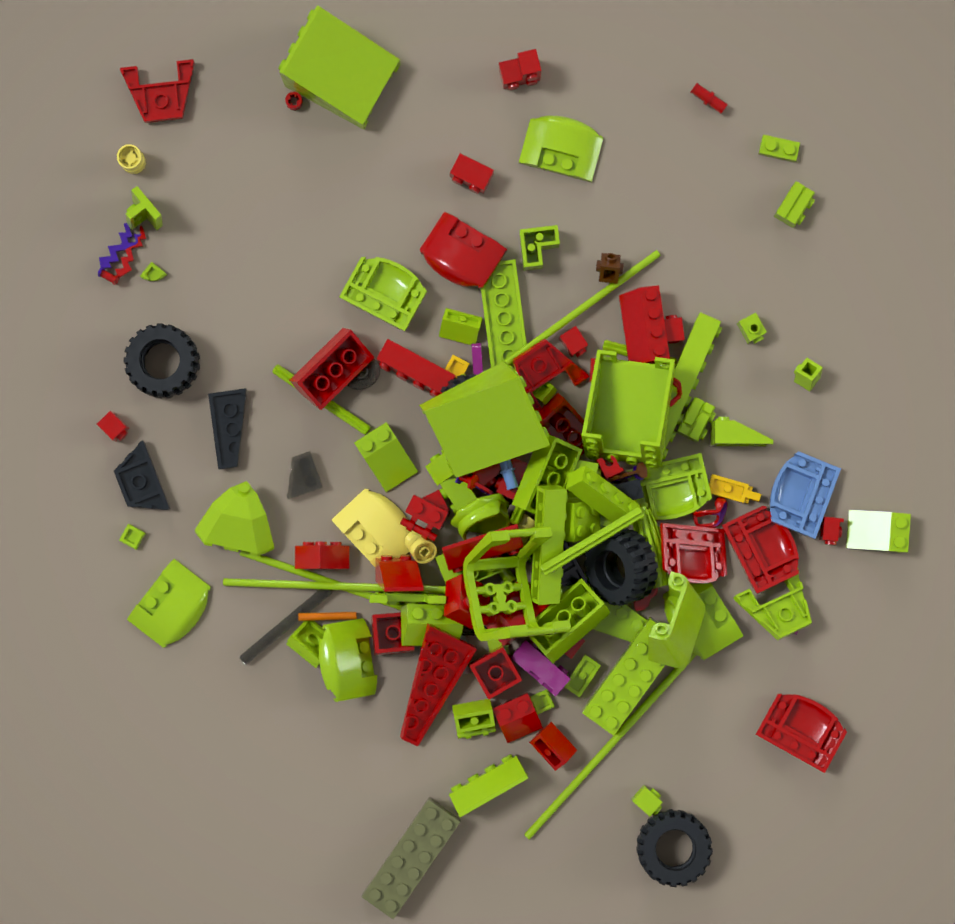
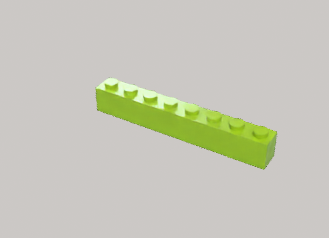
[663,312,722,460]

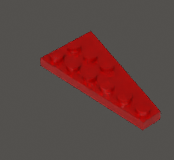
[400,623,477,746]

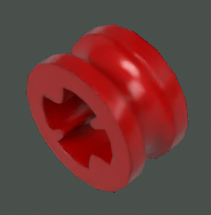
[285,92,303,111]

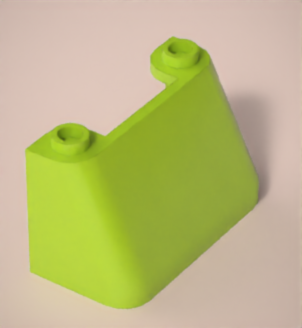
[648,571,705,668]

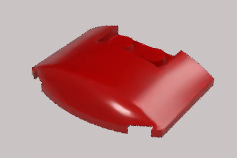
[420,212,507,288]
[722,505,799,594]
[660,523,727,584]
[755,694,847,773]

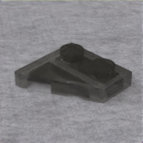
[287,451,323,500]

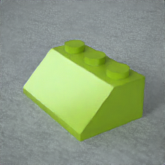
[401,604,464,646]

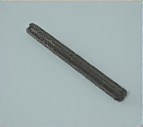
[240,589,333,665]

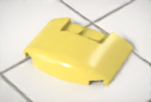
[332,489,410,567]

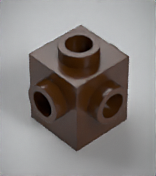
[596,253,624,284]

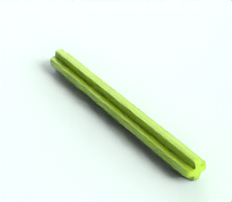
[272,364,371,435]
[540,507,644,576]

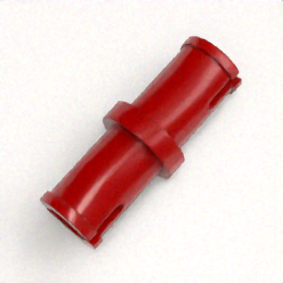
[690,83,728,114]

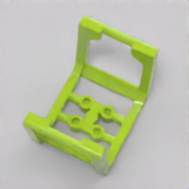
[463,527,571,641]

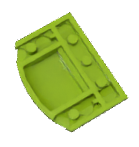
[519,115,603,182]
[339,257,427,332]
[626,453,712,520]
[127,559,211,648]
[663,582,743,660]
[319,618,377,702]

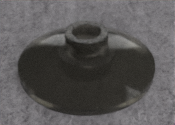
[347,359,380,390]

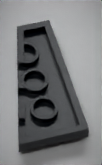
[208,388,247,470]

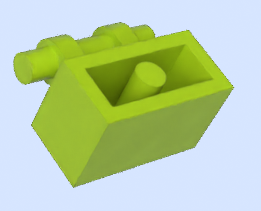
[452,699,496,739]

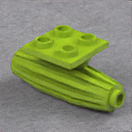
[633,506,670,588]

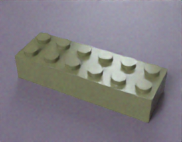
[361,797,461,919]

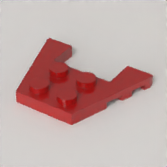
[120,59,195,123]
[512,339,589,411]

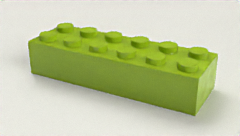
[582,617,665,736]

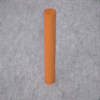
[298,612,356,621]

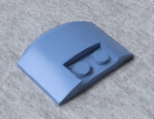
[770,451,841,539]

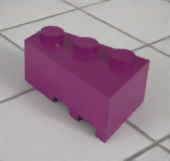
[510,640,570,697]

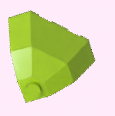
[195,481,274,557]

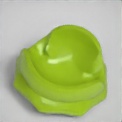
[450,493,510,540]

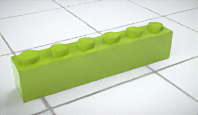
[531,485,568,605]

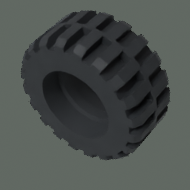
[124,323,200,399]
[584,528,658,606]
[636,809,713,887]

